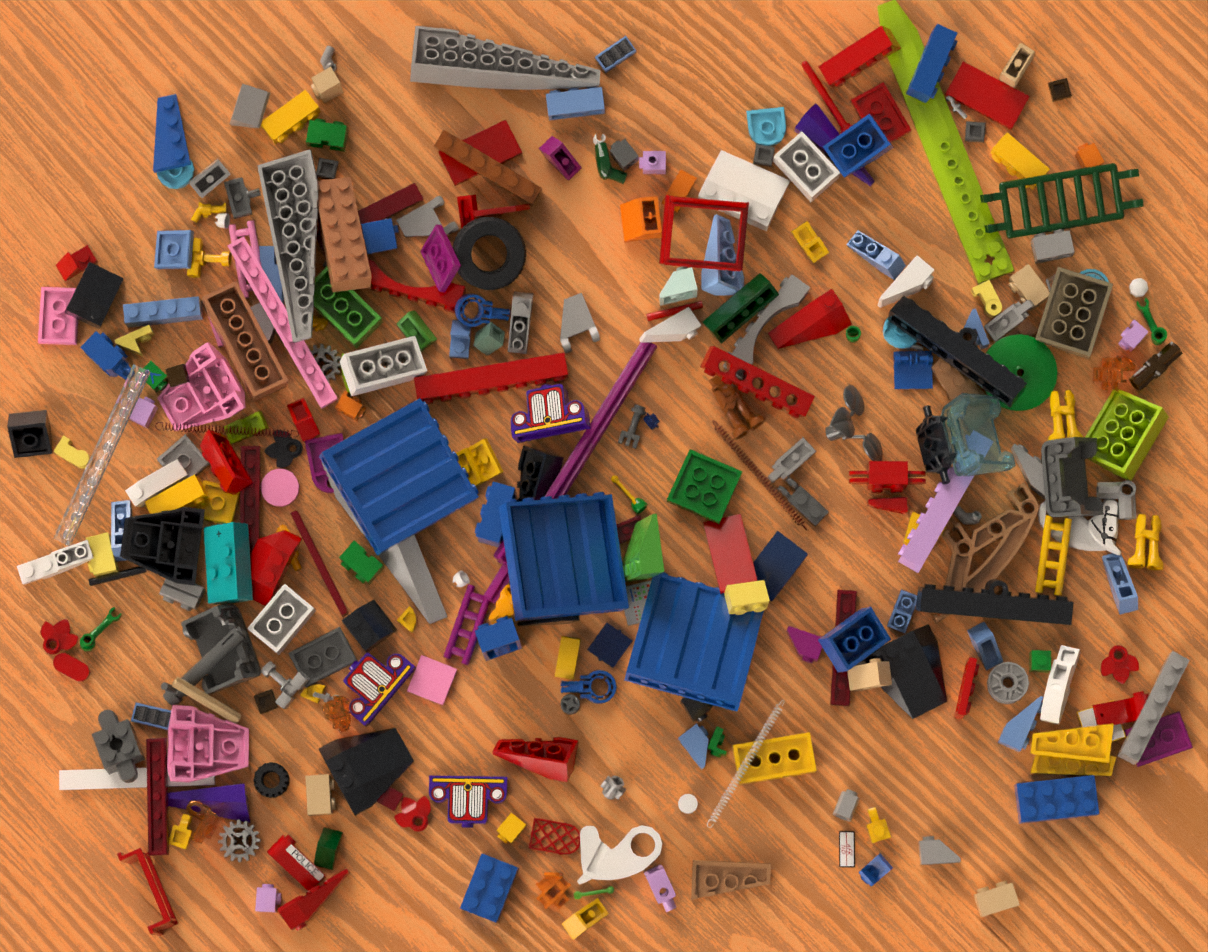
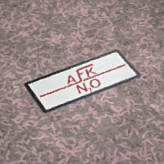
[839,831,855,867]

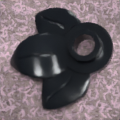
[264,430,303,468]

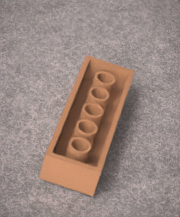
[317,177,372,292]
[202,281,288,402]

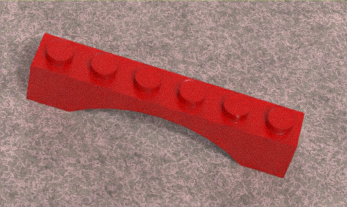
[368,259,466,313]

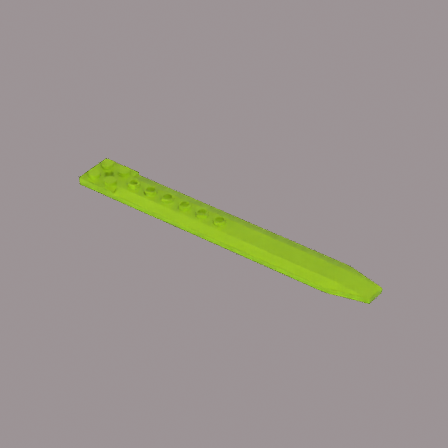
[877,0,1014,285]

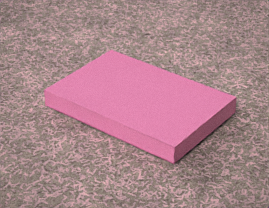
[38,287,78,345]

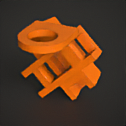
[535,872,571,909]

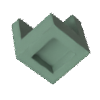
[474,322,505,356]

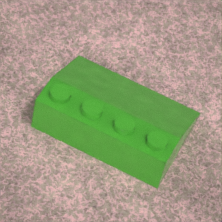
[622,514,664,582]

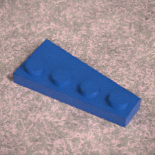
[153,94,191,173]

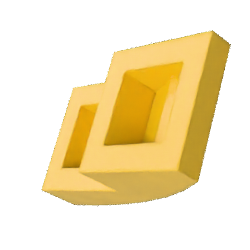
[791,221,829,263]
[555,636,581,680]

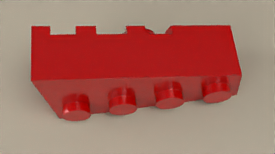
[818,25,901,88]

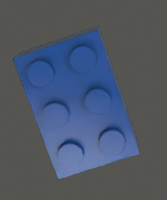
[475,482,517,547]
[818,607,891,672]
[460,854,519,923]

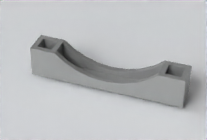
[723,274,810,380]
[1117,651,1190,765]

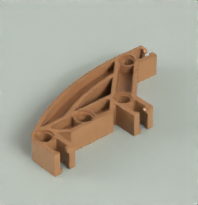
[929,483,1039,624]

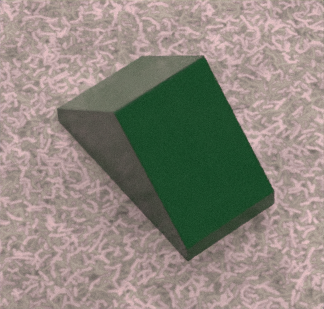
[314,827,343,870]

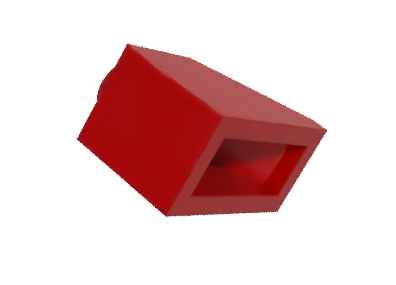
[287,397,320,442]

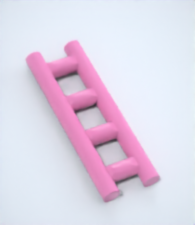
[228,221,262,299]

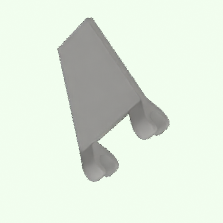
[396,196,459,237]
[560,293,600,353]

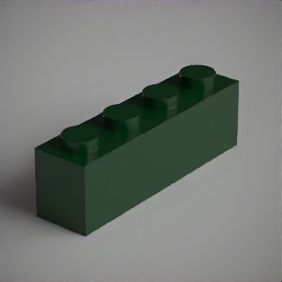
[702,273,779,344]

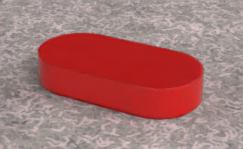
[53,653,90,682]

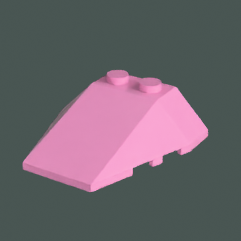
[157,342,246,431]
[167,705,249,782]

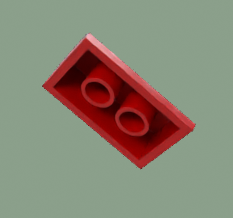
[200,430,252,495]

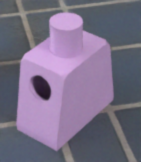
[643,864,677,912]

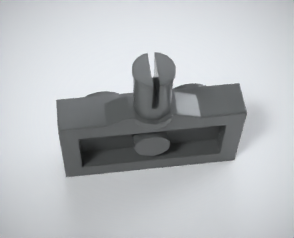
[224,177,261,219]

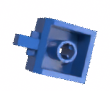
[80,331,134,381]

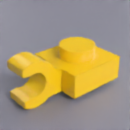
[866,807,891,843]
[169,814,193,849]

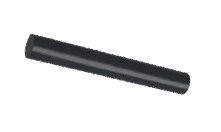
[88,566,147,586]

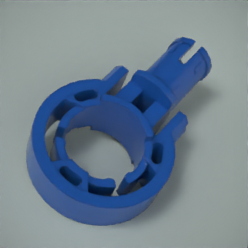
[455,293,510,327]
[560,670,616,704]

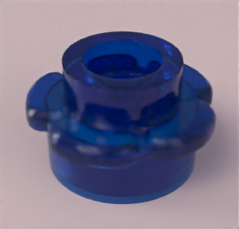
[643,412,660,430]

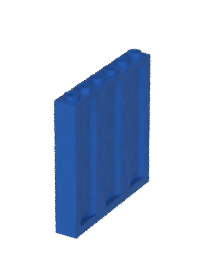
[319,398,479,556]
[499,492,629,621]
[624,572,764,712]

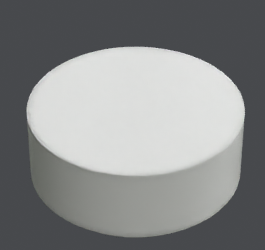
[678,794,698,814]

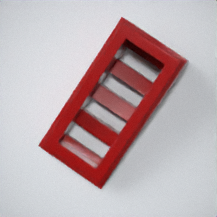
[867,497,908,514]

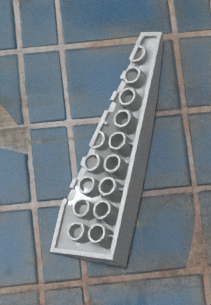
[410,26,600,90]
[257,150,319,343]
[322,463,447,624]

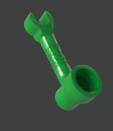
[1136,298,1167,345]
[80,607,121,652]

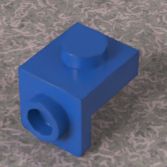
[859,853,893,887]

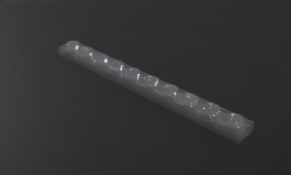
[53,364,151,546]

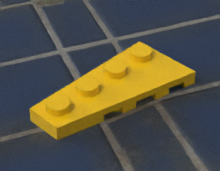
[1030,723,1114,763]
[1030,754,1116,777]

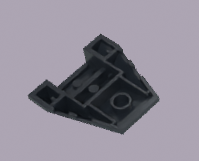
[120,507,205,586]
[861,624,947,719]
[319,728,414,816]

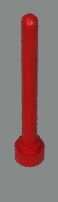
[801,61,853,134]

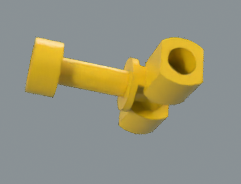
[187,238,232,278]

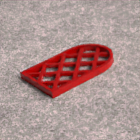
[529,818,580,855]

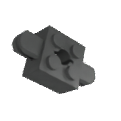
[92,710,145,783]

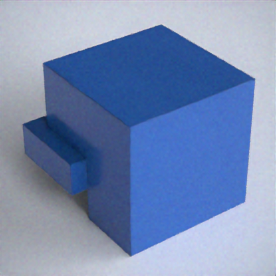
[361,218,399,254]

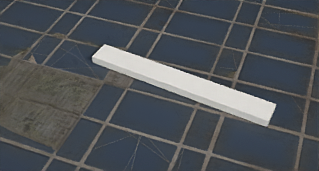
[59,768,215,790]

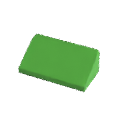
[396,310,437,352]

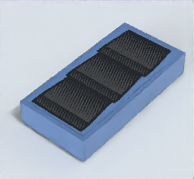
[595,36,636,73]
[131,702,171,730]

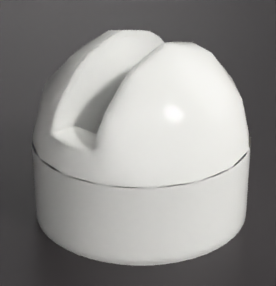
[215,213,230,229]
[453,570,470,588]

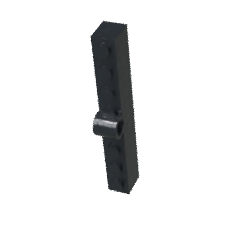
[887,295,1027,408]
[916,579,1074,625]

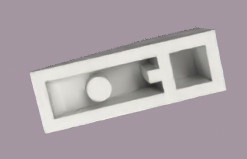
[639,307,701,343]
[125,459,188,507]

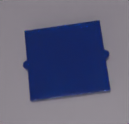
[587,622,633,668]

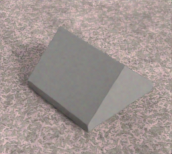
[229,84,270,129]

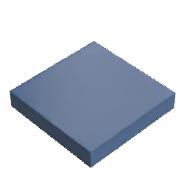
[154,230,194,269]

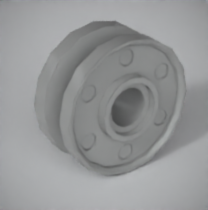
[987,662,1029,704]

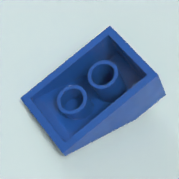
[823,114,894,178]

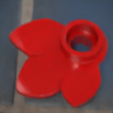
[40,619,78,655]
[1100,645,1139,684]
[394,796,431,832]

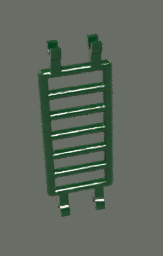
[980,163,1144,239]

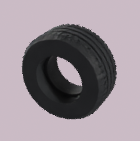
[452,217,526,290]

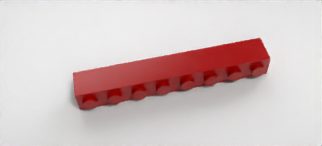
[414,352,569,405]

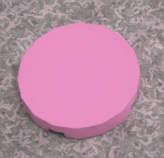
[261,469,299,507]

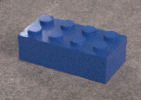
[475,616,522,661]
[1014,775,1099,824]

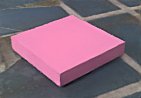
[407,655,457,705]

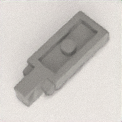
[984,299,1035,342]
[768,437,816,483]

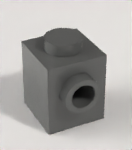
[610,139,639,172]

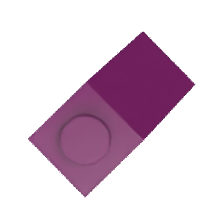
[538,136,582,181]
[786,626,822,664]

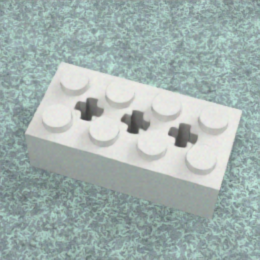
[339,336,427,396]

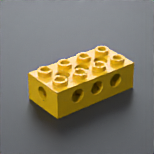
[732,732,817,785]

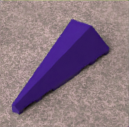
[794,103,875,187]
[168,783,251,823]

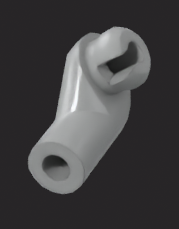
[320,46,337,72]
[953,506,982,525]

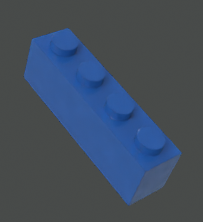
[906,24,958,103]

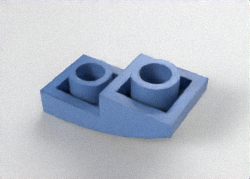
[887,589,917,633]

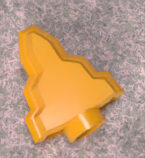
[489,584,518,624]

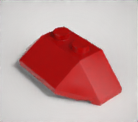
[250,530,303,606]

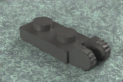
[777,477,829,527]

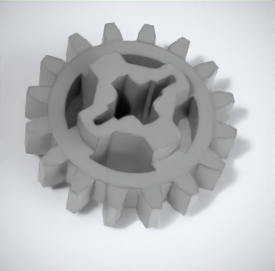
[310,344,341,384]
[218,820,261,862]

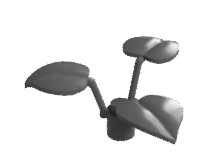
[825,384,882,461]

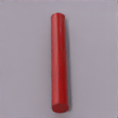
[646,301,703,321]

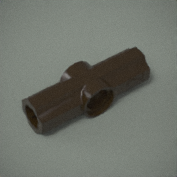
[1128,342,1183,392]

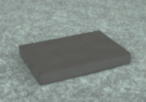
[288,627,357,688]

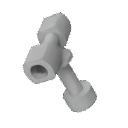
[261,661,310,709]

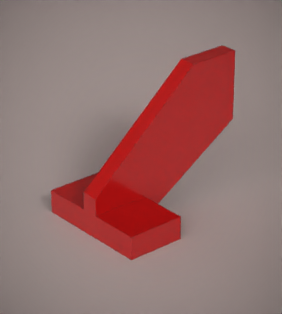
[457,194,530,229]

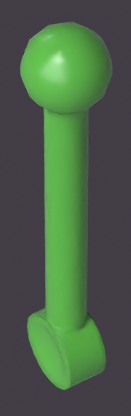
[574,886,614,899]

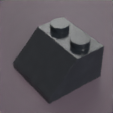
[7,410,53,458]
[342,600,397,653]

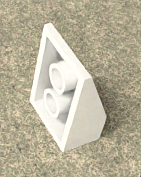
[877,255,934,308]

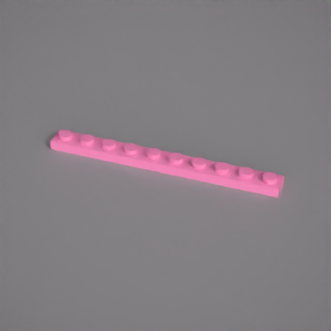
[227,236,338,409]

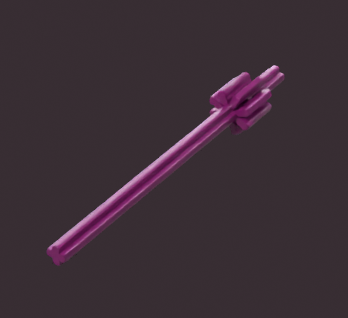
[483,342,657,604]

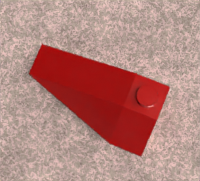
[767,289,852,349]
[492,737,579,782]
[277,869,350,931]

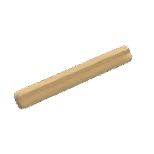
[172,677,241,723]

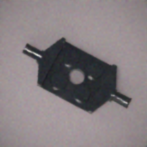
[916,405,957,484]

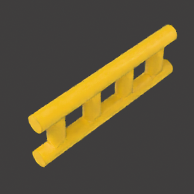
[1035,515,1072,596]

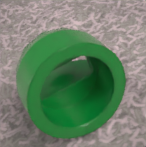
[846,326,861,343]

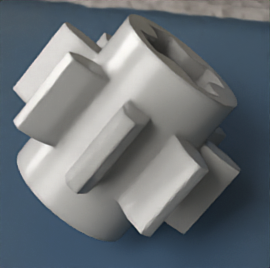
[600,776,626,800]

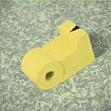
[971,280,1002,318]
[53,435,91,469]

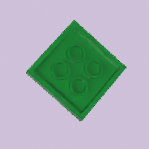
[666,449,742,524]

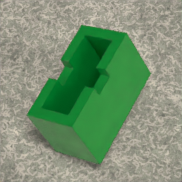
[306,119,348,152]
[339,540,385,585]

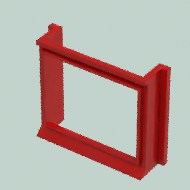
[659,195,749,271]
[117,848,178,936]

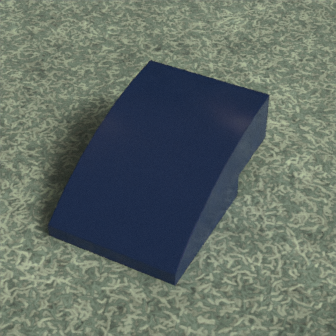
[753,531,808,602]

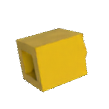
[496,812,527,844]

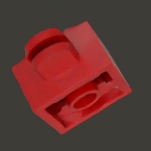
[849,461,926,493]

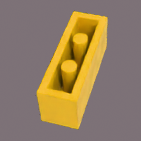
[261,89,321,145]
[991,132,1050,190]
[145,474,210,514]

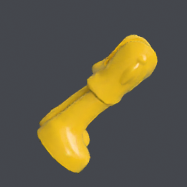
[1047,390,1083,441]
[1127,514,1164,571]

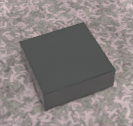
[965,121,985,143]
[753,144,775,167]
[316,158,339,180]

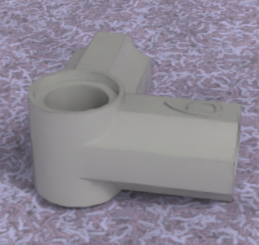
[1096,480,1136,520]

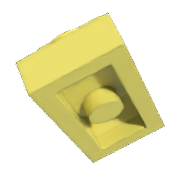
[114,325,155,356]

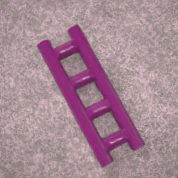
[443,584,490,665]

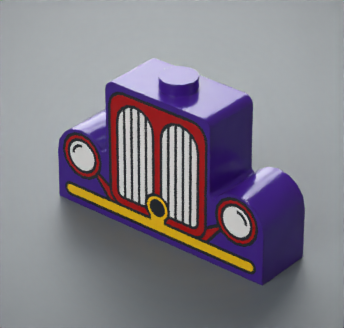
[511,384,591,443]
[343,653,416,727]
[429,775,508,828]

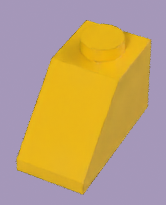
[562,898,609,939]

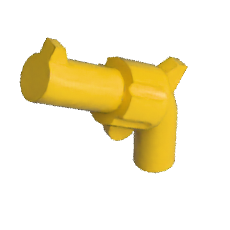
[191,202,227,223]

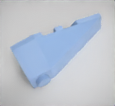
[701,214,744,296]

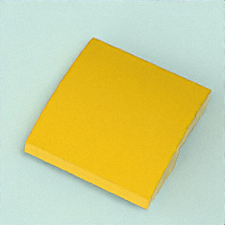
[456,438,503,487]

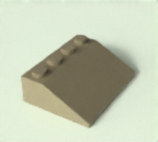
[1035,267,1113,359]

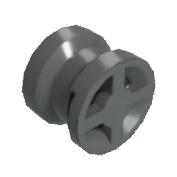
[560,694,580,715]

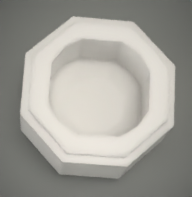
[1129,278,1148,298]

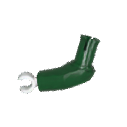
[593,134,628,184]

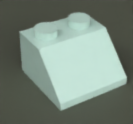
[659,267,698,306]

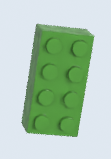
[314,267,383,349]

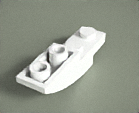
[17,540,94,585]
[1040,645,1081,725]

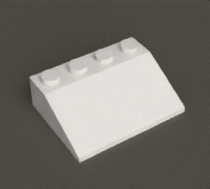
[698,150,790,232]

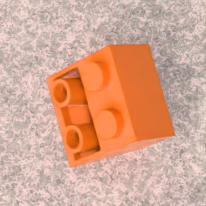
[620,196,662,242]

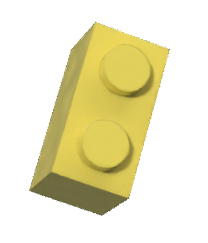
[86,532,119,577]
[724,580,770,615]

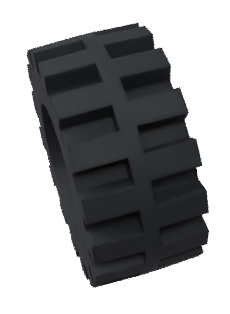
[254,762,290,798]

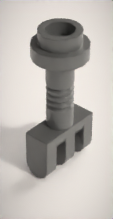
[618,404,646,449]

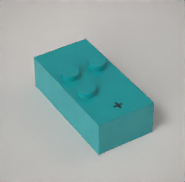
[204,522,253,605]

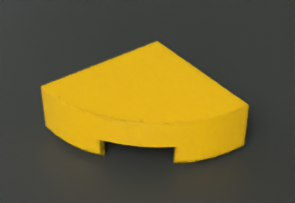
[397,606,416,633]
[300,684,326,704]

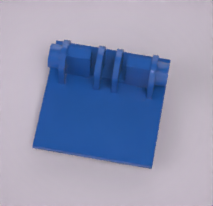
[893,351,933,389]

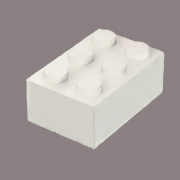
[773,132,840,202]
[247,584,316,655]

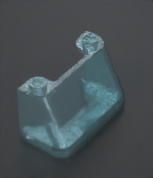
[941,393,1016,477]

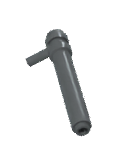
[161,626,247,705]

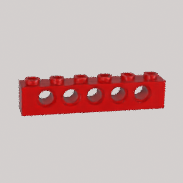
[700,346,815,419]

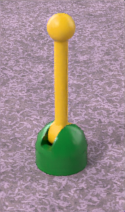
[611,475,648,515]

